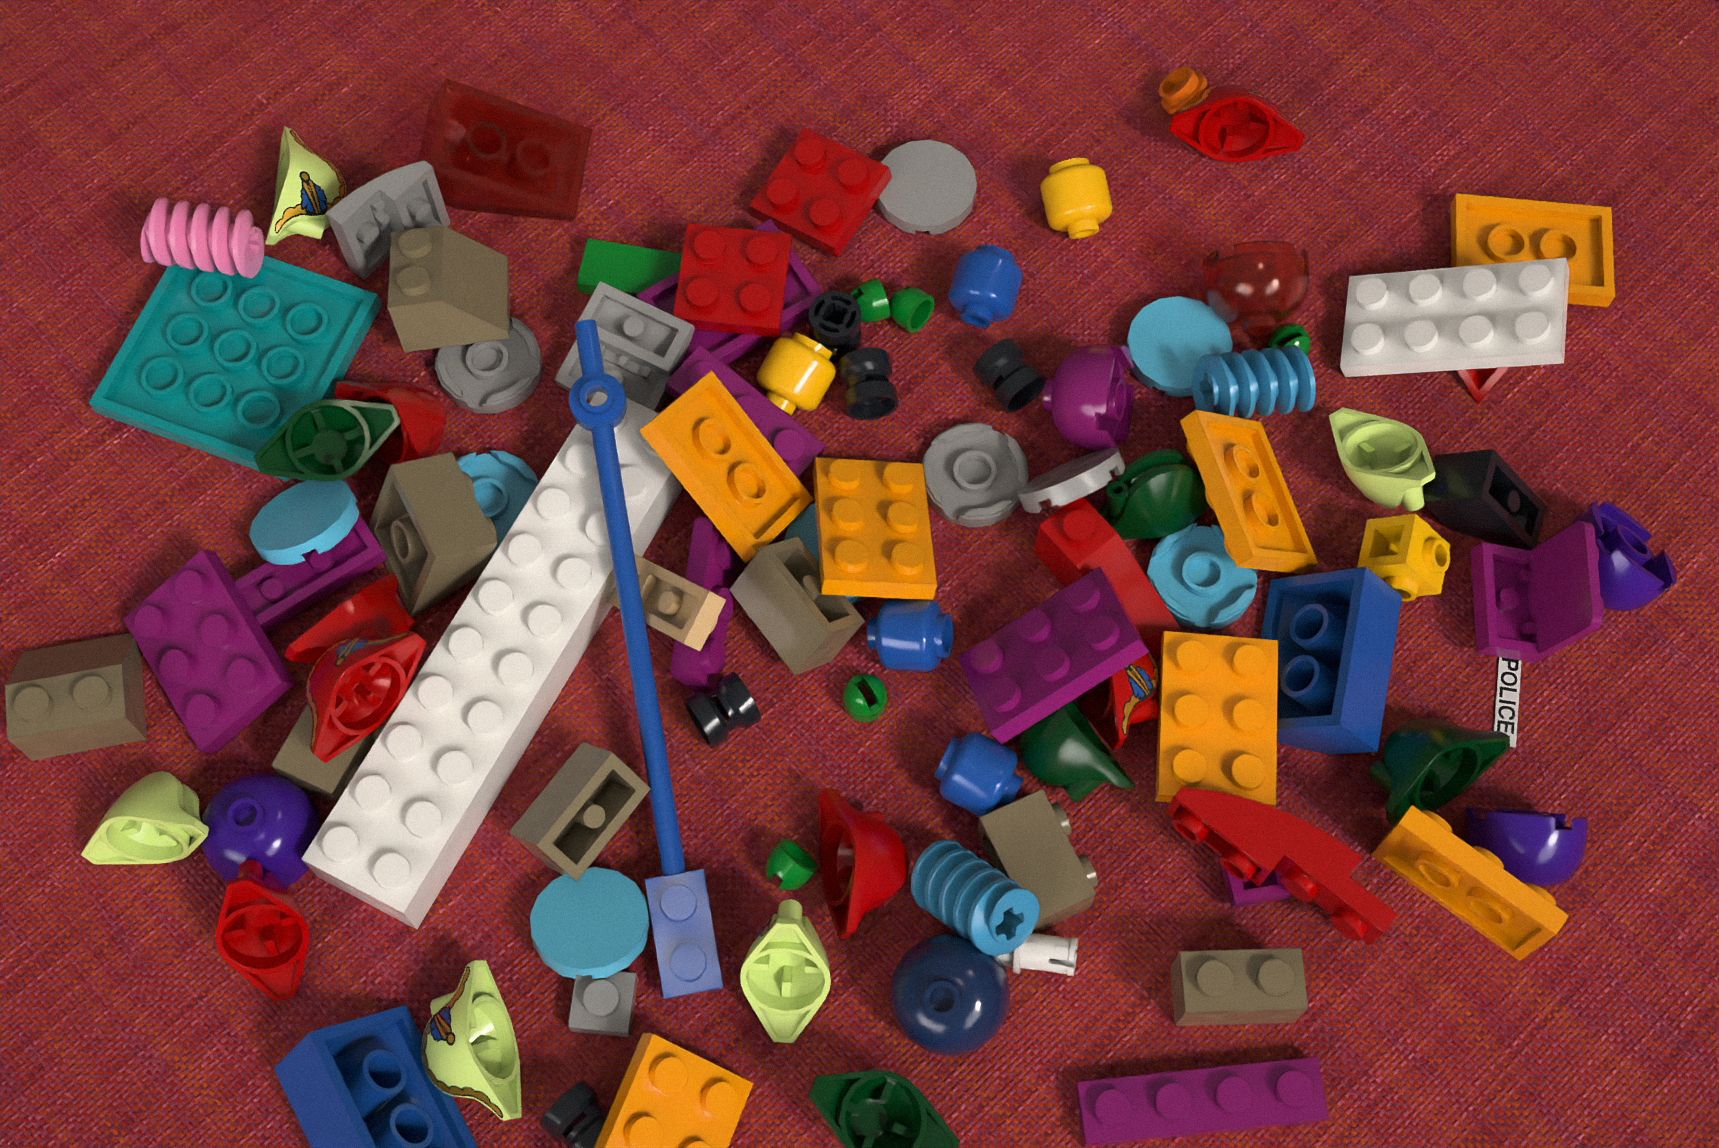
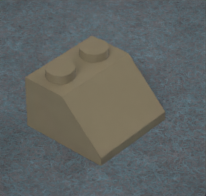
[388,225,510,352]
[368,452,498,617]
[5,633,147,761]

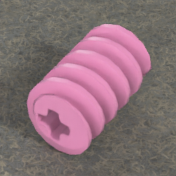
[140,197,265,279]

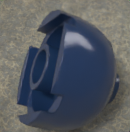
[889,933,1010,1056]

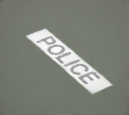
[1494,657,1522,748]

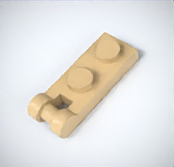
[607,554,726,651]

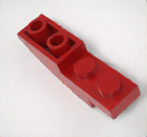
[1165,788,1398,945]

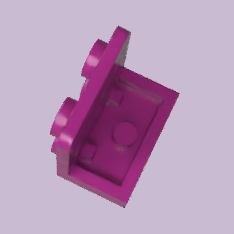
[1470,521,1604,663]

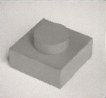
[568,971,638,1037]

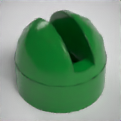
[849,278,890,323]
[889,286,935,333]
[1266,322,1311,356]
[842,673,888,722]
[765,839,817,891]

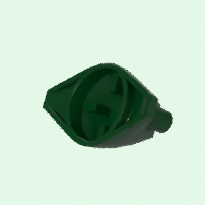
[254,399,401,482]
[1098,449,1210,540]
[1019,700,1136,803]
[1368,718,1510,826]
[808,1070,960,1148]

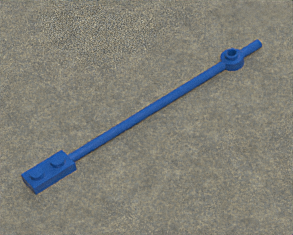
[569,319,724,999]

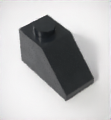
[1424,449,1546,551]

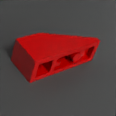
[1033,497,1183,661]

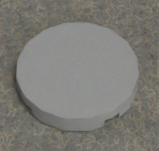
[877,139,977,235]
[435,316,543,414]
[922,423,1029,528]
[1017,448,1125,513]

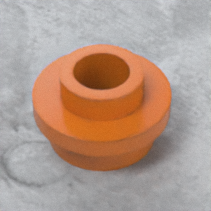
[1158,66,1208,114]

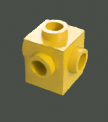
[1357,514,1450,602]

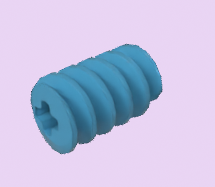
[1192,345,1316,418]
[911,839,1040,956]

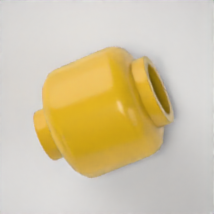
[1040,158,1112,239]
[757,332,836,416]

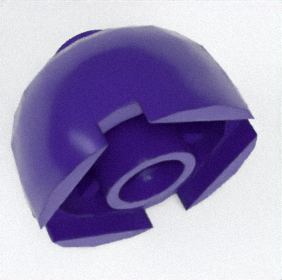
[1570,501,1677,612]
[201,773,321,886]
[1464,807,1588,887]

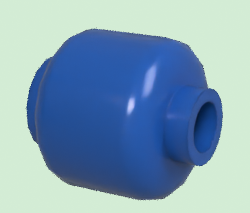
[948,245,1023,328]
[867,598,953,672]
[933,732,1023,817]

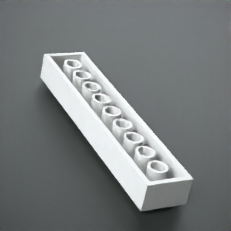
[302,392,684,930]

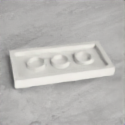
[1340,258,1569,377]

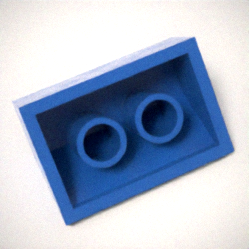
[1260,567,1402,755]
[274,1005,478,1148]

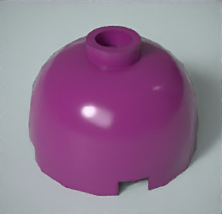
[1043,344,1134,452]

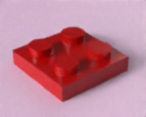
[749,127,892,258]
[673,223,792,338]

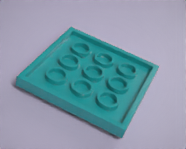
[89,255,382,482]

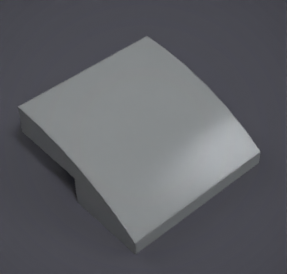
[326,160,451,280]
[554,281,695,413]

